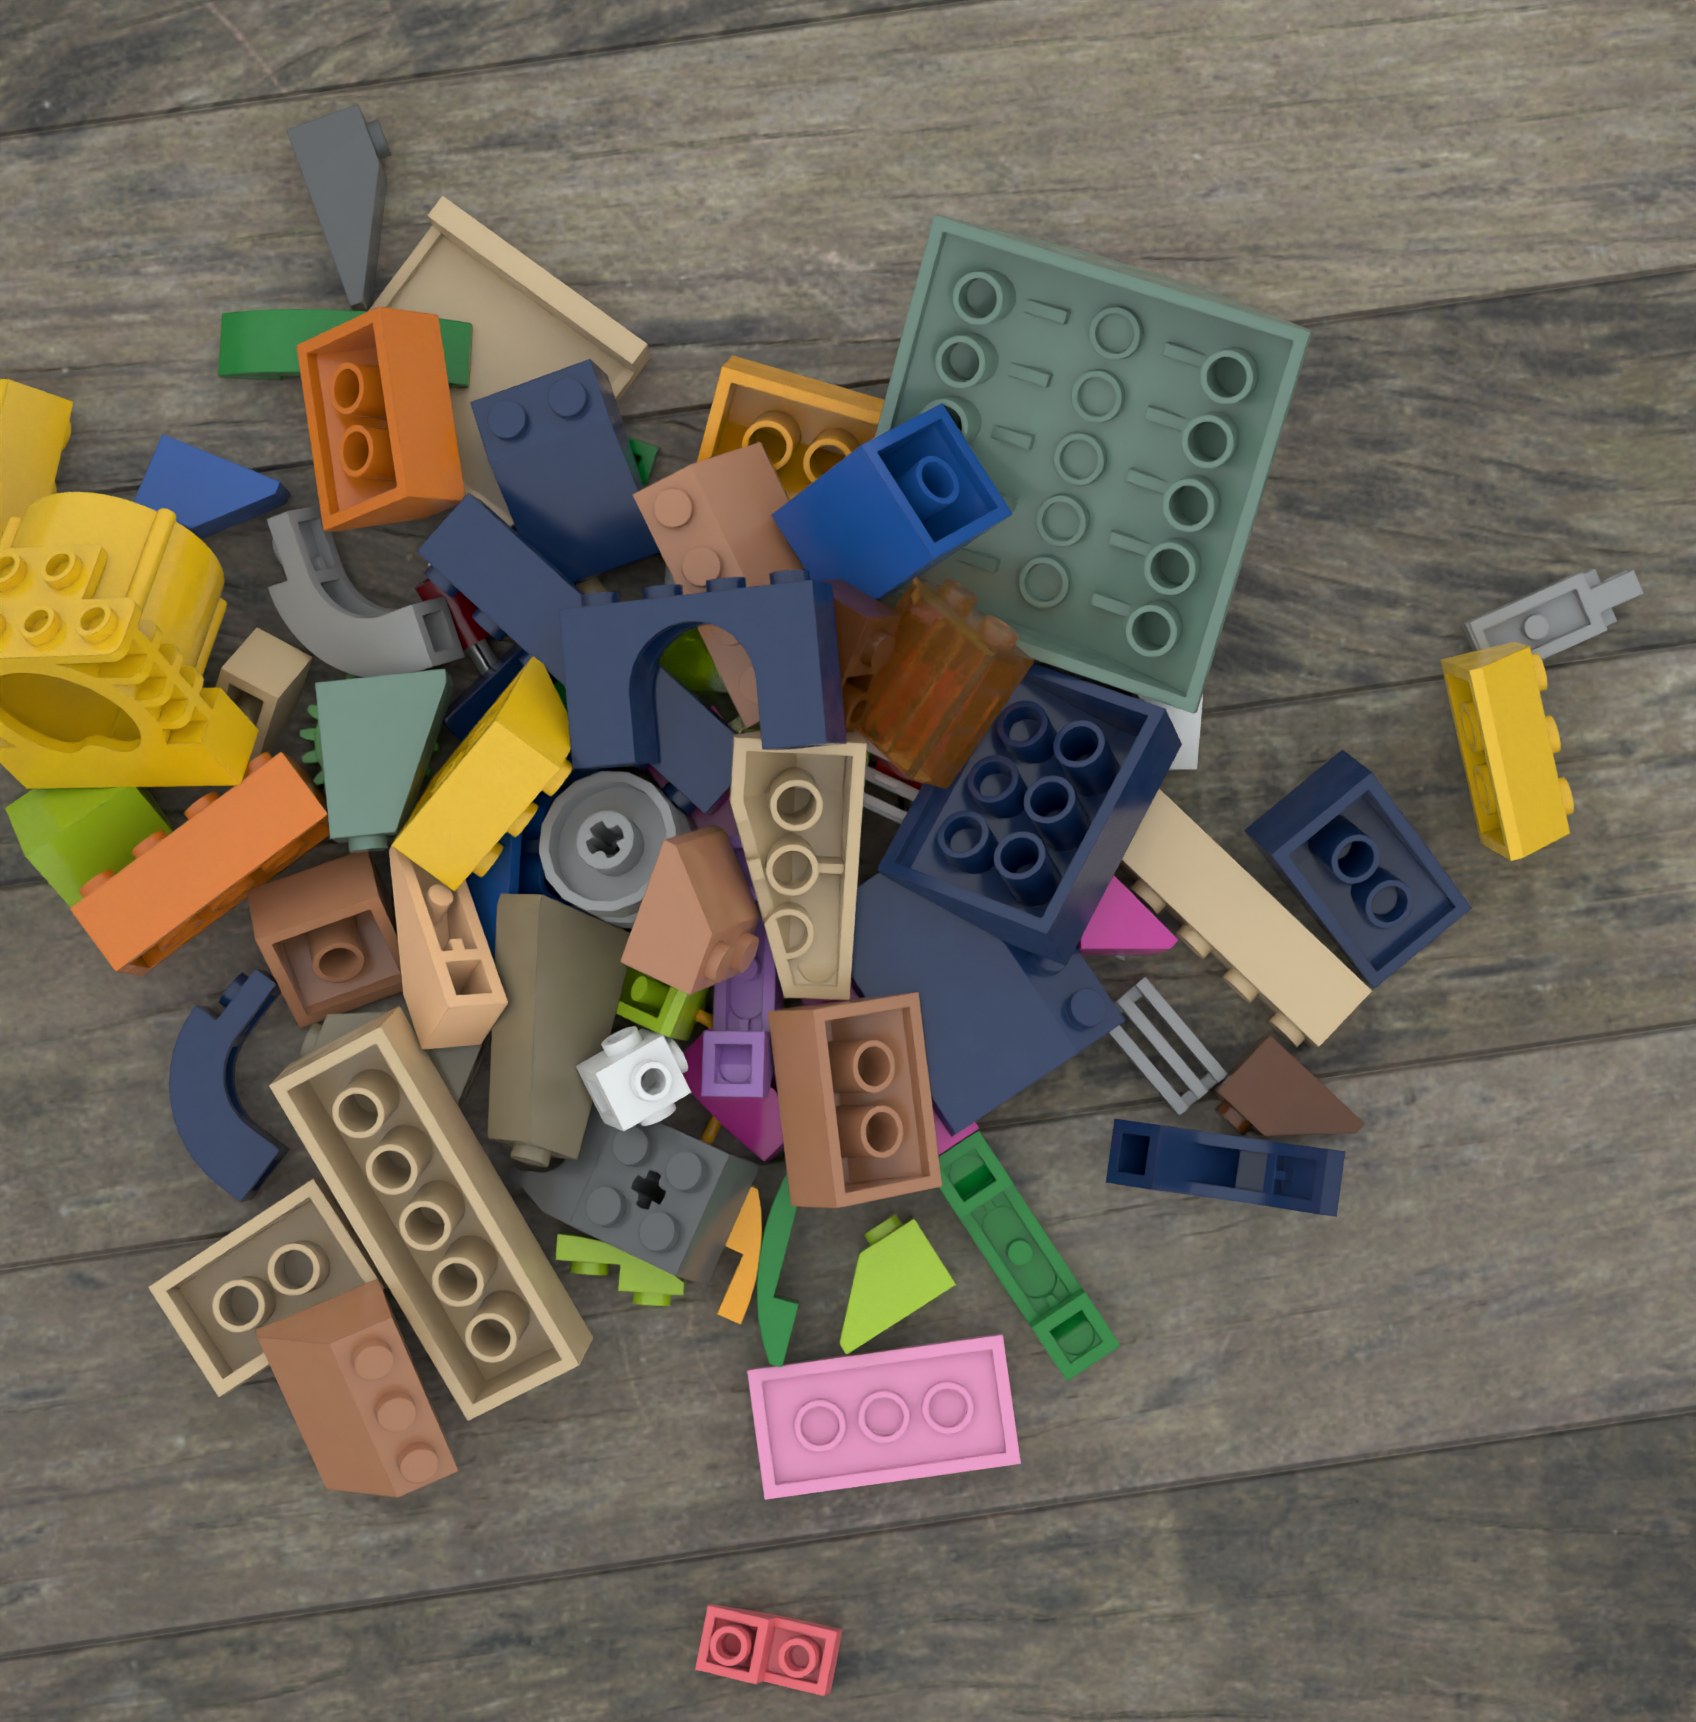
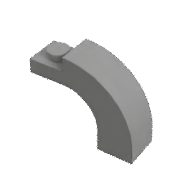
[267,505,465,677]

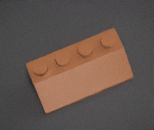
[633,442,812,730]

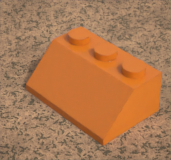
[296,306,465,532]

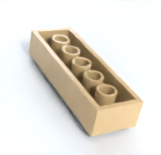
[269,1006,593,1421]

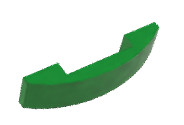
[218,309,473,388]
[938,1129,1121,1381]
[757,1174,799,1367]

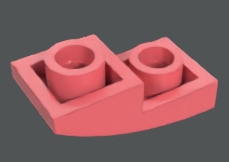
[695,1604,843,1696]

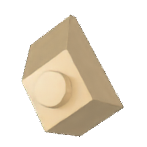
[216,627,313,762]

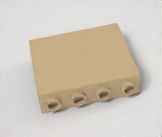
[368,196,651,533]

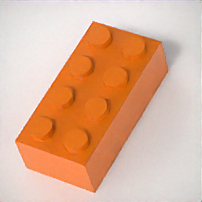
[70,752,330,976]

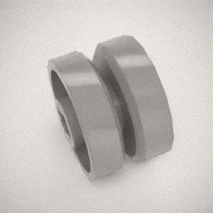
[539,771,698,929]

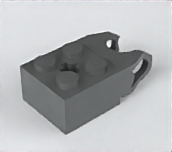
[506,1102,760,1285]

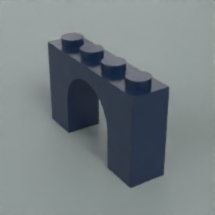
[559,569,847,769]

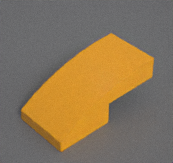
[717,1185,762,1325]

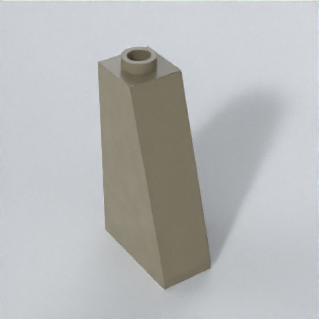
[488,893,630,1167]

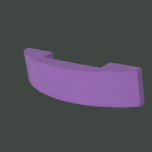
[701,835,783,1098]

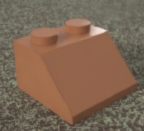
[620,825,761,995]
[247,852,403,1028]

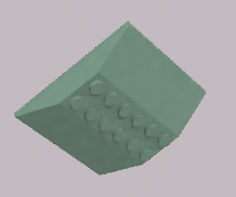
[875,214,1313,714]

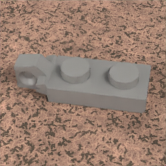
[1461,569,1643,660]

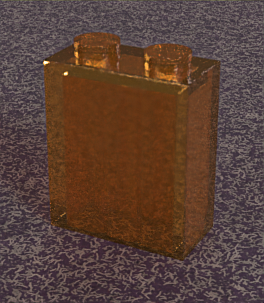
[855,576,1034,789]

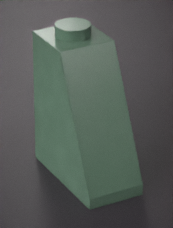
[315,669,454,853]

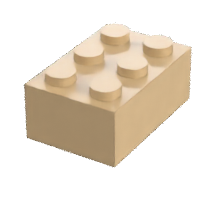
[148,1177,389,1397]

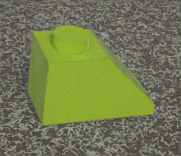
[616,966,710,1041]
[839,1213,956,1355]

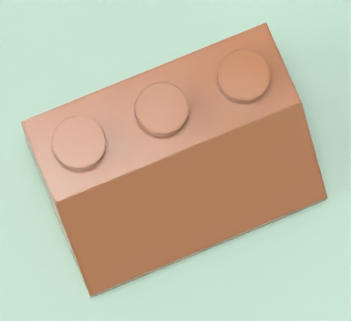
[768,992,942,1208]
[255,1279,458,1498]

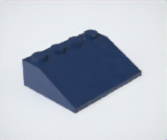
[877,650,1182,966]
[851,872,1125,1137]

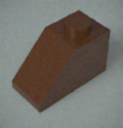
[1211,1035,1365,1136]

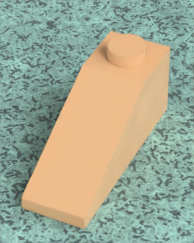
[389,846,508,1050]

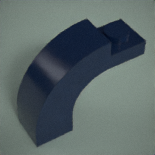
[169,969,290,1202]
[1106,1119,1345,1217]

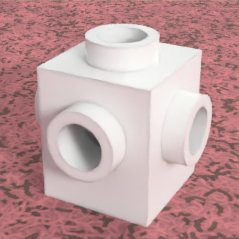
[576,1026,691,1131]

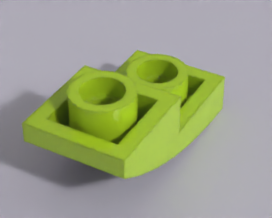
[555,1232,687,1306]

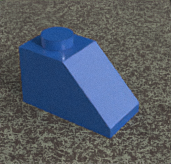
[134,434,290,538]

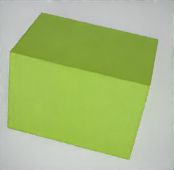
[5,787,175,908]

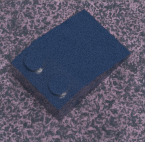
[470,359,661,585]
[1244,750,1472,989]

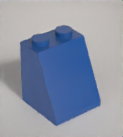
[771,403,1013,602]

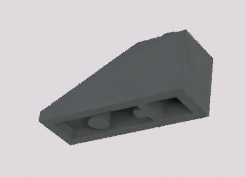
[286,104,391,311]

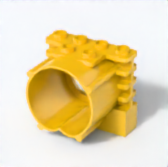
[0,492,259,789]

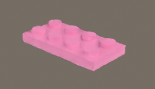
[747,1333,1021,1500]

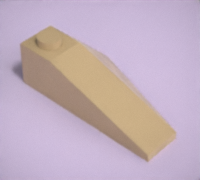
[730,728,867,1000]

